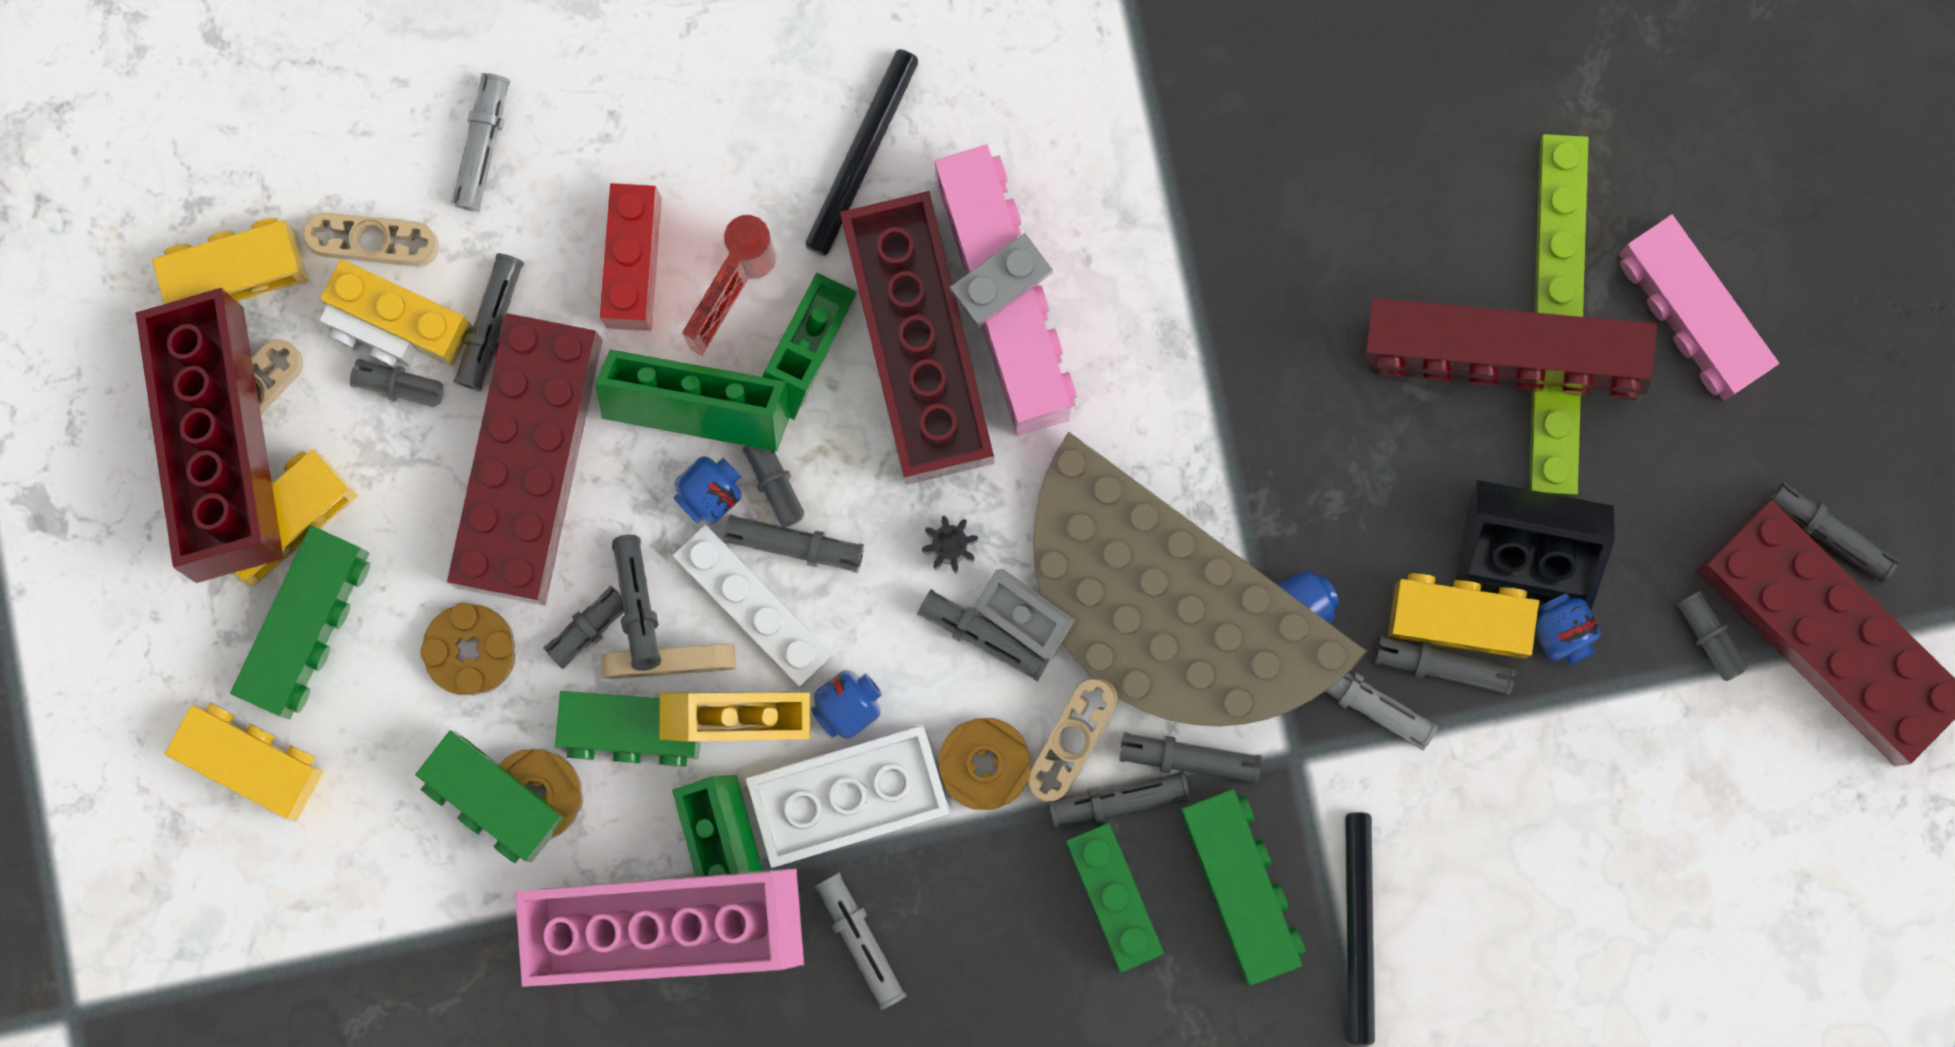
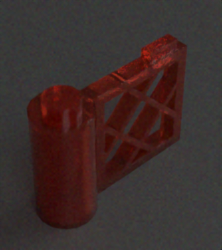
[682,215,776,356]

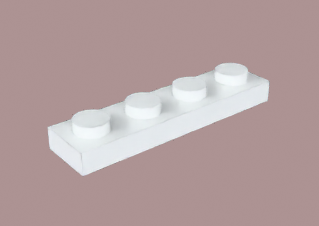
[673,524,834,688]

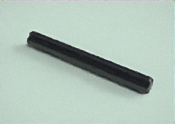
[805,49,918,256]
[1345,812,1375,1045]

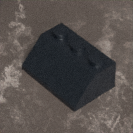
[1456,480,1615,610]

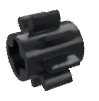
[922,516,978,574]

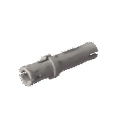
[451,73,510,212]
[1326,672,1438,751]
[814,873,907,1010]

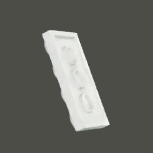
[745,725,950,868]

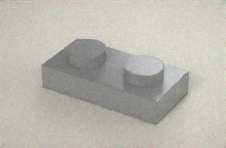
[950,233,1053,328]
[974,569,1075,660]

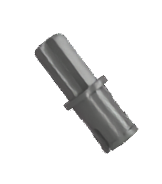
[350,359,444,407]
[742,446,804,527]
[1676,590,1747,681]

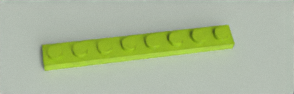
[1529,134,1588,497]

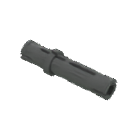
[453,253,524,391]
[1769,481,1900,584]
[723,514,864,573]
[612,534,661,671]
[917,589,1050,682]
[1373,635,1516,695]
[1119,732,1262,784]
[1048,771,1190,830]

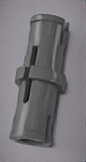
[543,586,624,669]

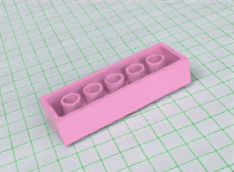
[935,144,1077,436]
[515,869,804,987]

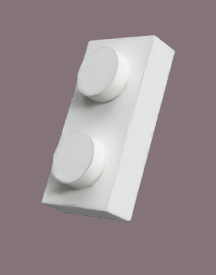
[319,304,418,367]

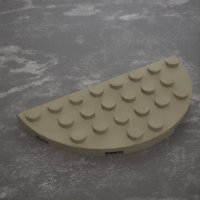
[1033,432,1367,726]

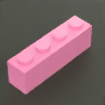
[1619,214,1780,401]

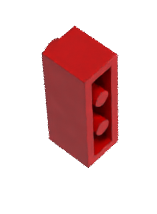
[600,183,661,331]

